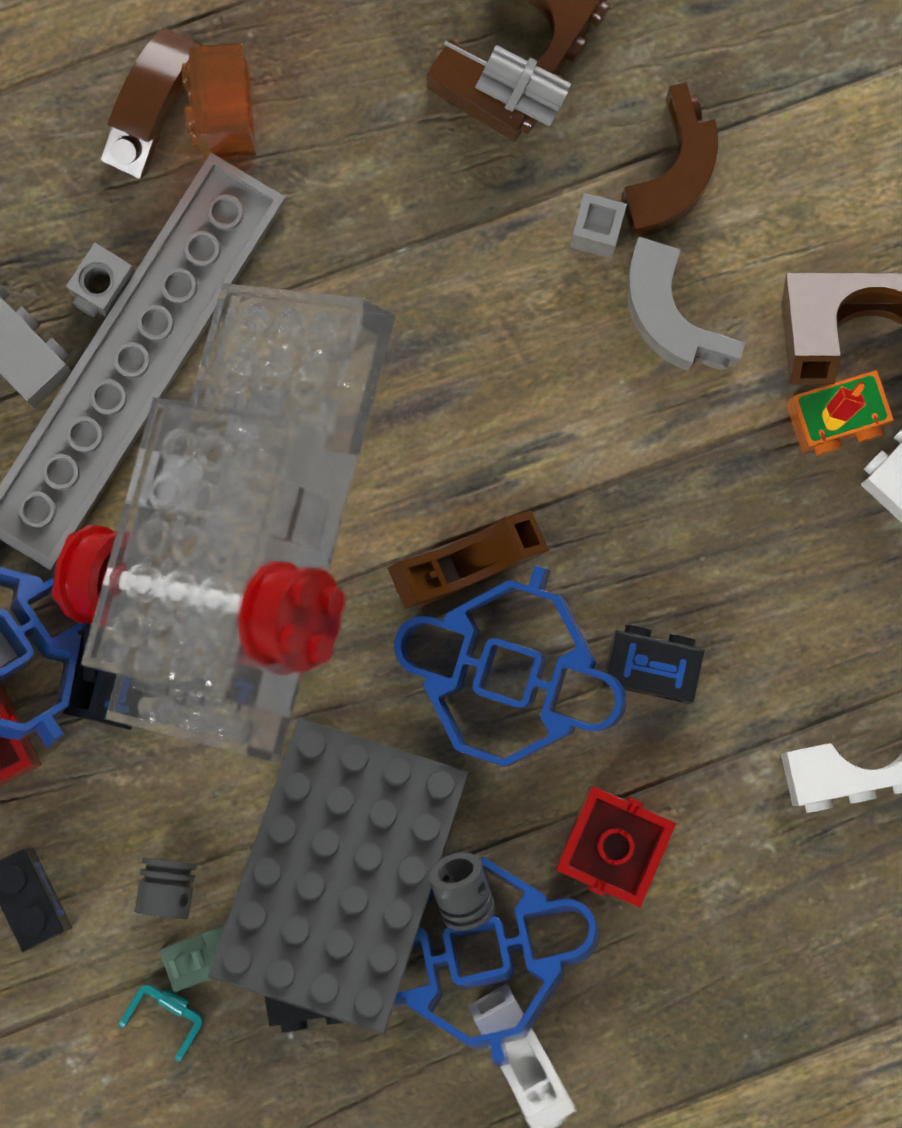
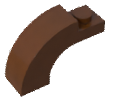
[101,28,203,179]

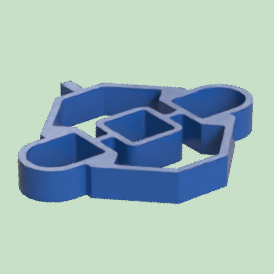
[394,565,627,767]
[0,567,91,748]
[394,857,599,1067]

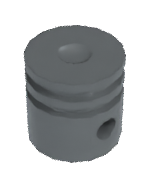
[429,853,495,931]
[135,857,196,919]

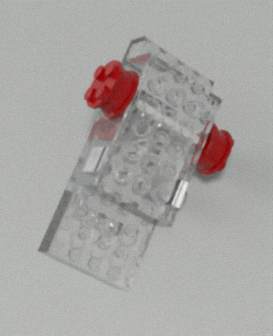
[52,283,395,763]

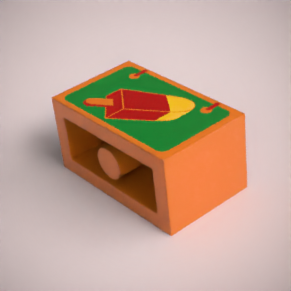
[786,370,894,456]

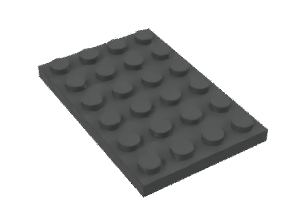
[208,718,469,1035]

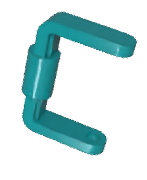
[118,984,204,1063]

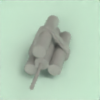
[444,41,571,127]

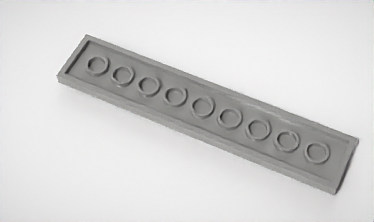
[0,153,287,572]

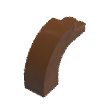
[621,82,718,240]
[388,510,549,609]

